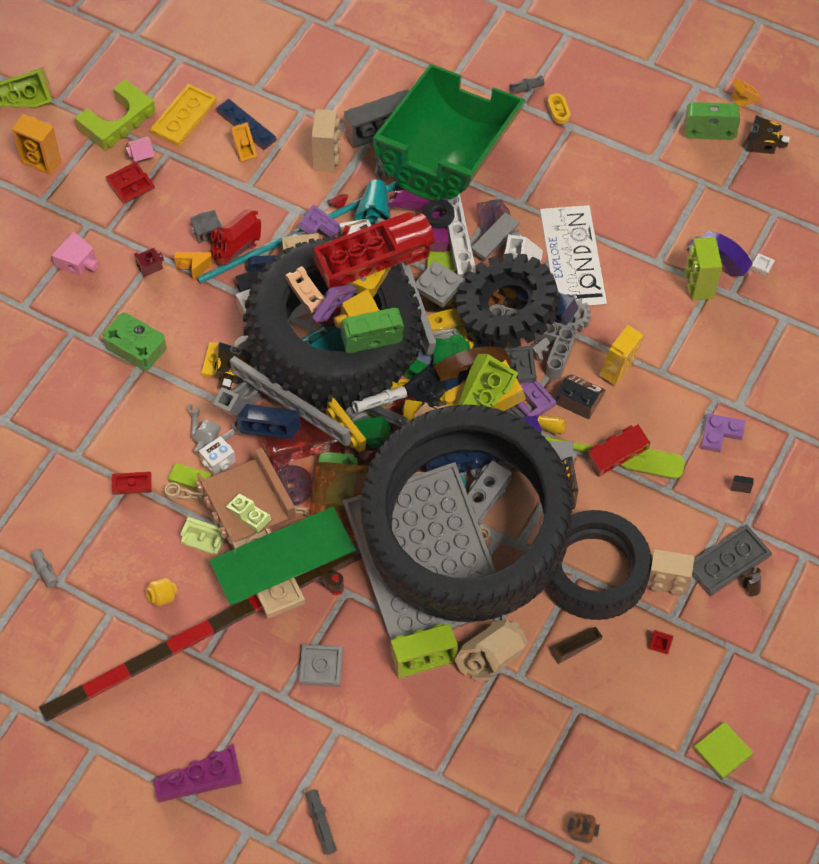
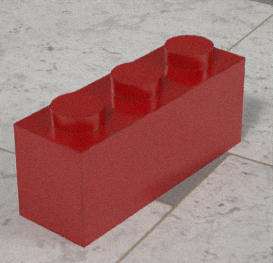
[588,424,651,477]

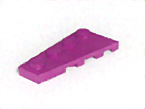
[154,743,242,803]

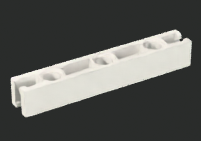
[442,194,476,283]

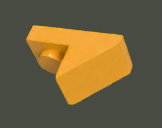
[731,78,762,108]
[230,122,258,162]
[174,252,213,280]

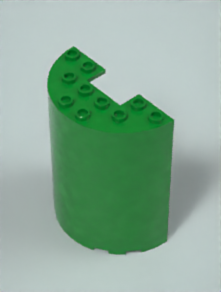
[373,64,525,200]

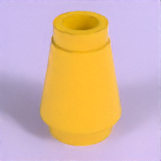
[538,415,566,435]

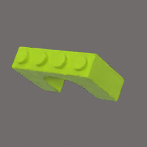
[75,79,156,151]

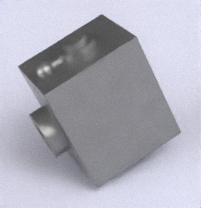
[191,210,222,244]

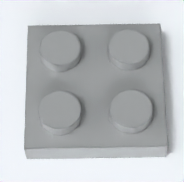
[415,261,465,307]

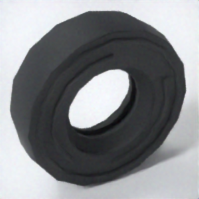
[422,199,455,229]

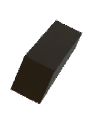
[551,626,603,664]

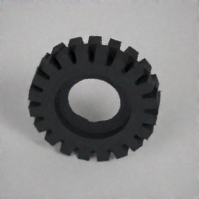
[456,253,560,349]

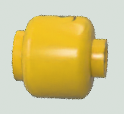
[146,578,177,607]

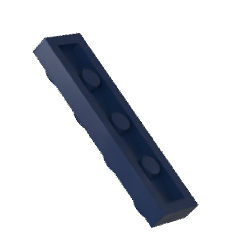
[216,99,276,150]

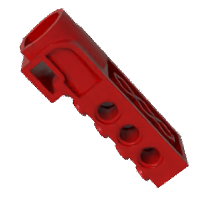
[313,212,435,289]

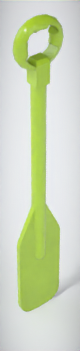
[544,436,685,479]

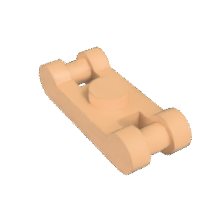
[285,266,325,314]

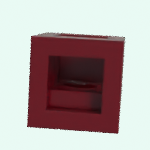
[134,248,164,277]

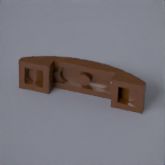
[434,347,512,382]

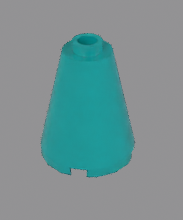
[355,179,391,226]

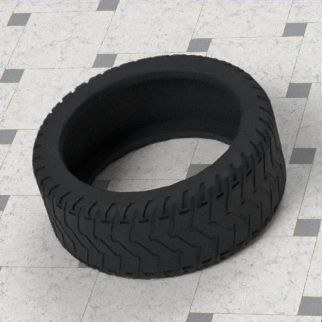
[360,404,572,622]

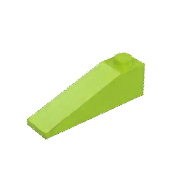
[0,67,52,107]
[458,354,518,407]

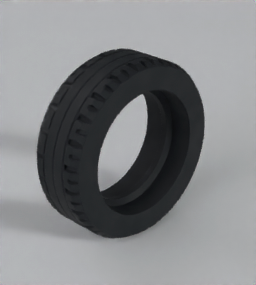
[546,510,652,620]

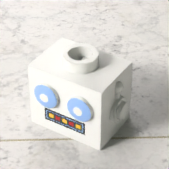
[199,436,236,475]

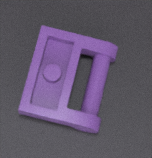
[516,380,556,418]

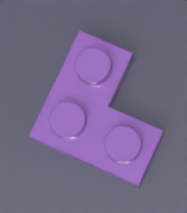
[298,205,340,238]
[312,285,357,322]
[701,413,745,453]

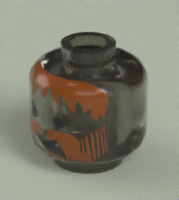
[567,813,600,843]

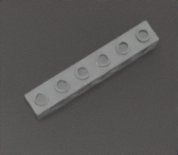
[468,460,512,525]

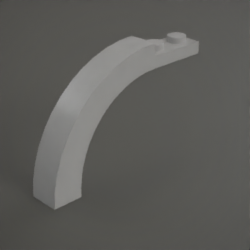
[213,365,264,416]

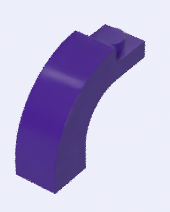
[687,231,753,276]

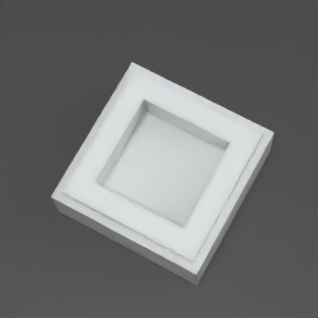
[750,253,775,277]

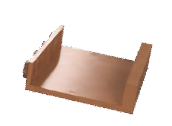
[196,448,296,545]

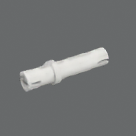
[352,386,407,413]

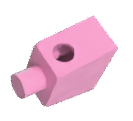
[52,232,99,275]

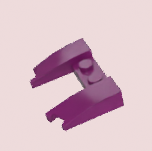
[389,190,449,252]

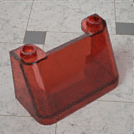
[259,410,345,474]

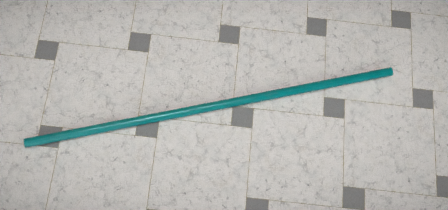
[197,181,401,284]

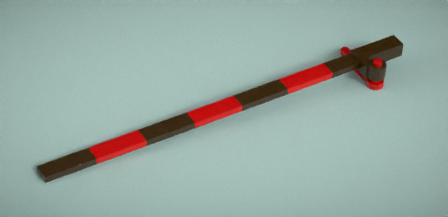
[39,541,362,722]

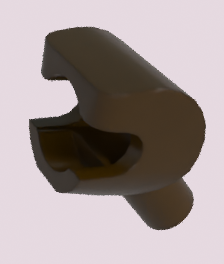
[742,567,761,597]

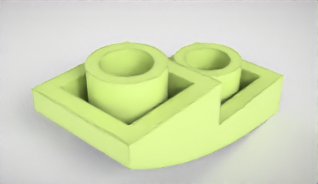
[226,494,271,532]

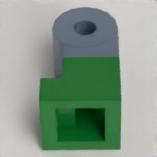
[404,347,434,380]

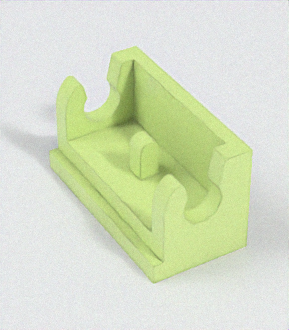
[181,517,226,556]

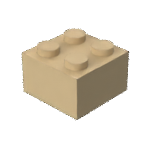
[646,549,694,595]

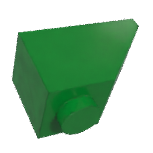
[352,416,391,449]

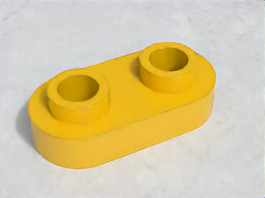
[548,93,570,124]

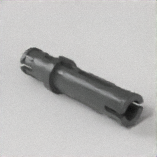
[305,789,337,855]

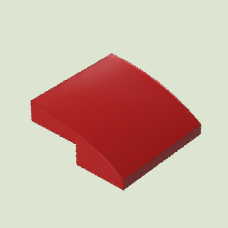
[106,161,155,203]

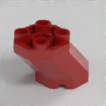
[210,209,261,265]

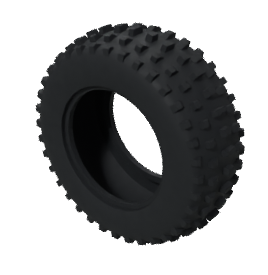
[243,236,422,409]

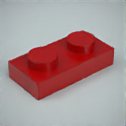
[112,471,152,495]

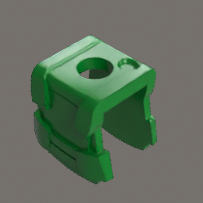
[433,333,471,366]

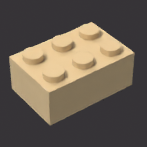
[312,109,341,172]

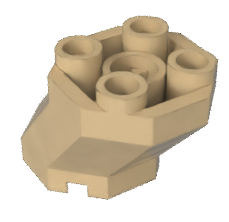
[455,620,528,681]

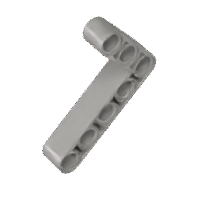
[489,304,576,380]

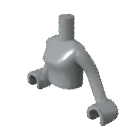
[188,404,243,455]

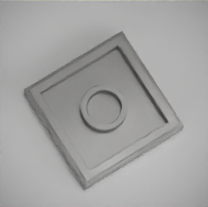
[299,644,343,687]

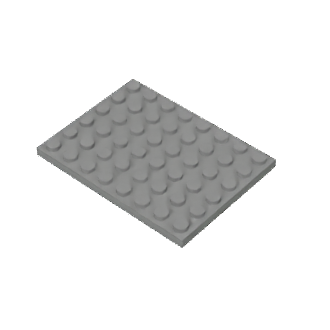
[343,462,496,640]

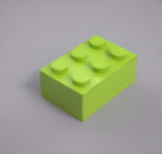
[684,237,722,300]
[391,624,458,679]

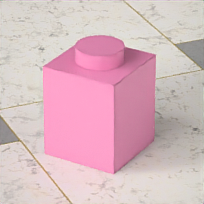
[126,136,155,162]

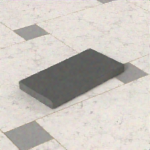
[692,524,772,597]

